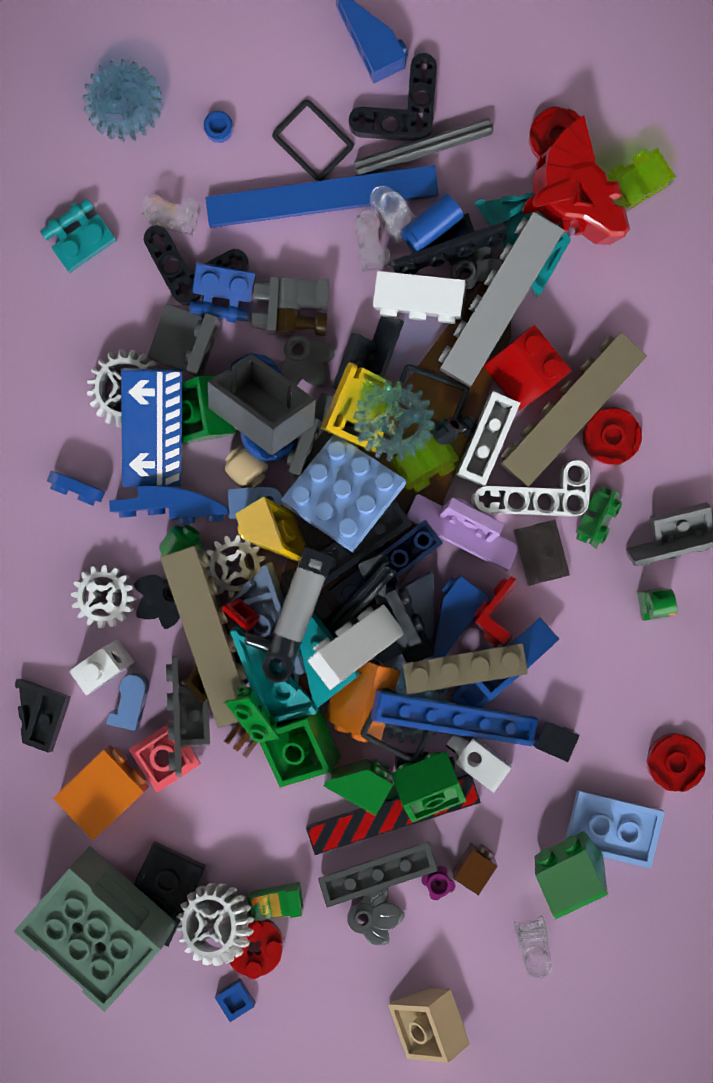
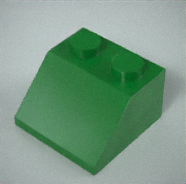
[181,376,236,445]
[259,709,341,788]
[391,751,466,823]
[323,759,393,816]
[534,831,608,919]

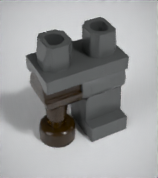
[252,277,329,336]

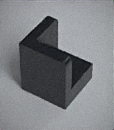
[533,721,580,762]

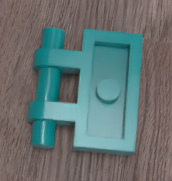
[40,198,117,273]

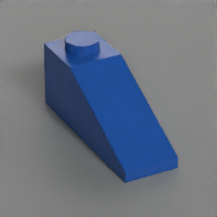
[336,0,408,83]
[431,575,489,659]

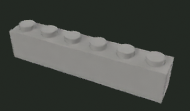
[438,212,564,388]

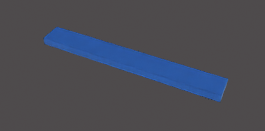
[205,165,439,228]

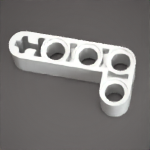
[472,460,590,517]

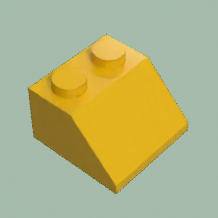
[235,497,306,562]

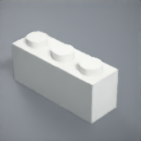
[373,271,467,324]
[455,391,520,486]
[308,604,404,690]

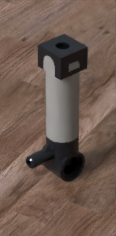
[244,545,334,683]

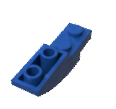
[109,486,229,525]
[451,617,560,707]

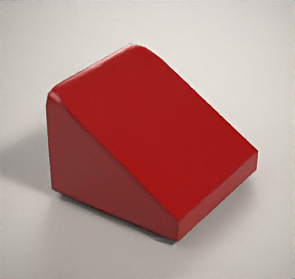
[222,598,260,632]

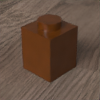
[452,843,498,896]

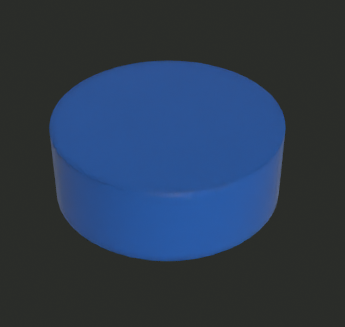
[204,111,234,143]

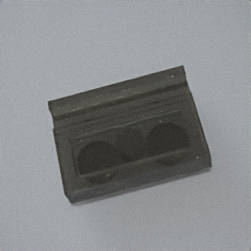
[513,519,570,586]

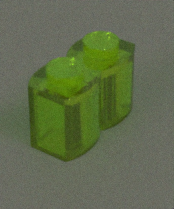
[607,148,676,212]
[389,435,459,492]

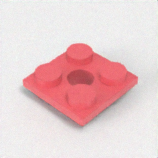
[128,720,201,793]

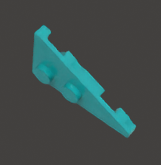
[300,611,362,709]
[230,626,319,722]

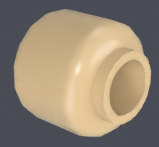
[225,445,268,488]

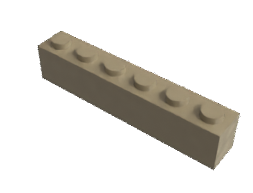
[500,332,647,487]
[160,545,247,728]

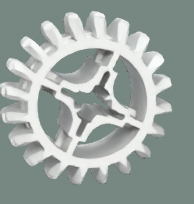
[87,349,157,428]
[176,883,254,966]

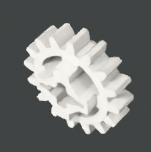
[207,535,266,598]
[71,565,136,628]

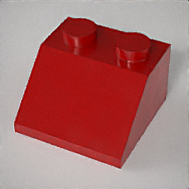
[483,325,572,411]

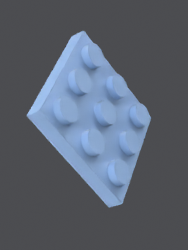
[281,435,406,553]

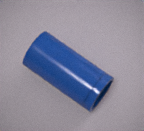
[399,193,464,253]

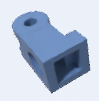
[228,487,283,519]
[106,673,149,731]

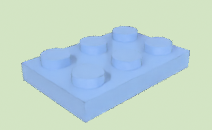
[565,789,665,869]

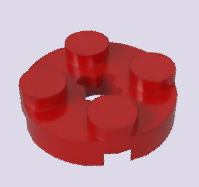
[229,919,283,979]

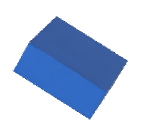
[215,978,256,1022]

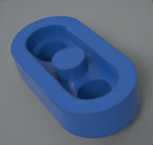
[47,470,105,506]

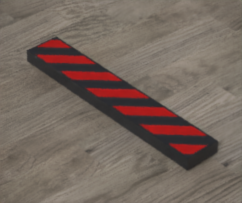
[306,774,481,855]

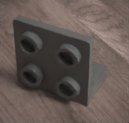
[147,304,221,376]

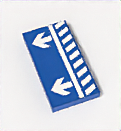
[121,368,182,487]

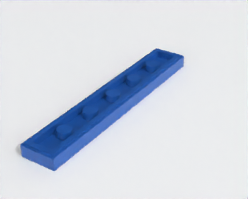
[371,690,538,747]

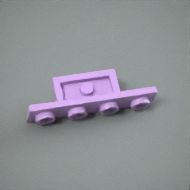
[406,494,519,571]

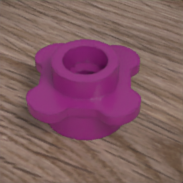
[421,865,456,900]

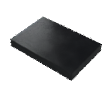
[134,841,206,947]

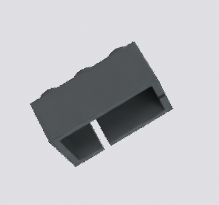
[208,354,316,455]

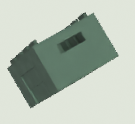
[14,846,177,1012]

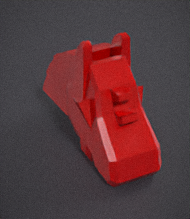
[522,115,630,245]

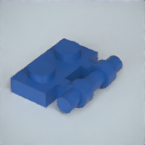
[189,262,255,323]

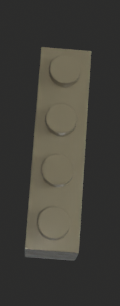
[402,644,528,694]

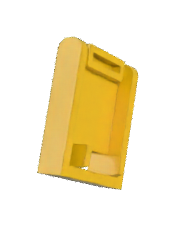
[320,362,402,452]

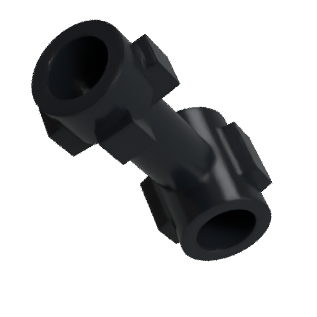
[432,414,476,445]

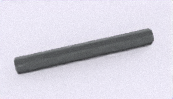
[354,118,493,176]

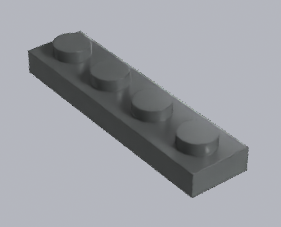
[318,841,438,908]

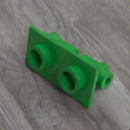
[576,486,622,549]
[224,685,280,743]

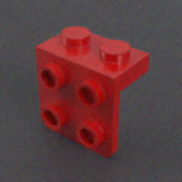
[475,575,517,648]

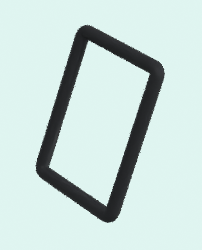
[272,100,354,181]
[392,364,469,431]
[361,687,432,763]

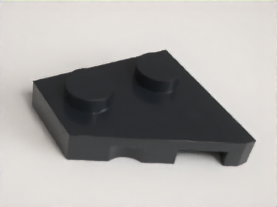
[15,678,71,753]

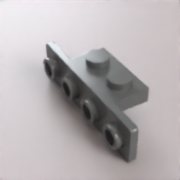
[286,393,334,493]
[626,502,713,566]
[166,656,210,777]

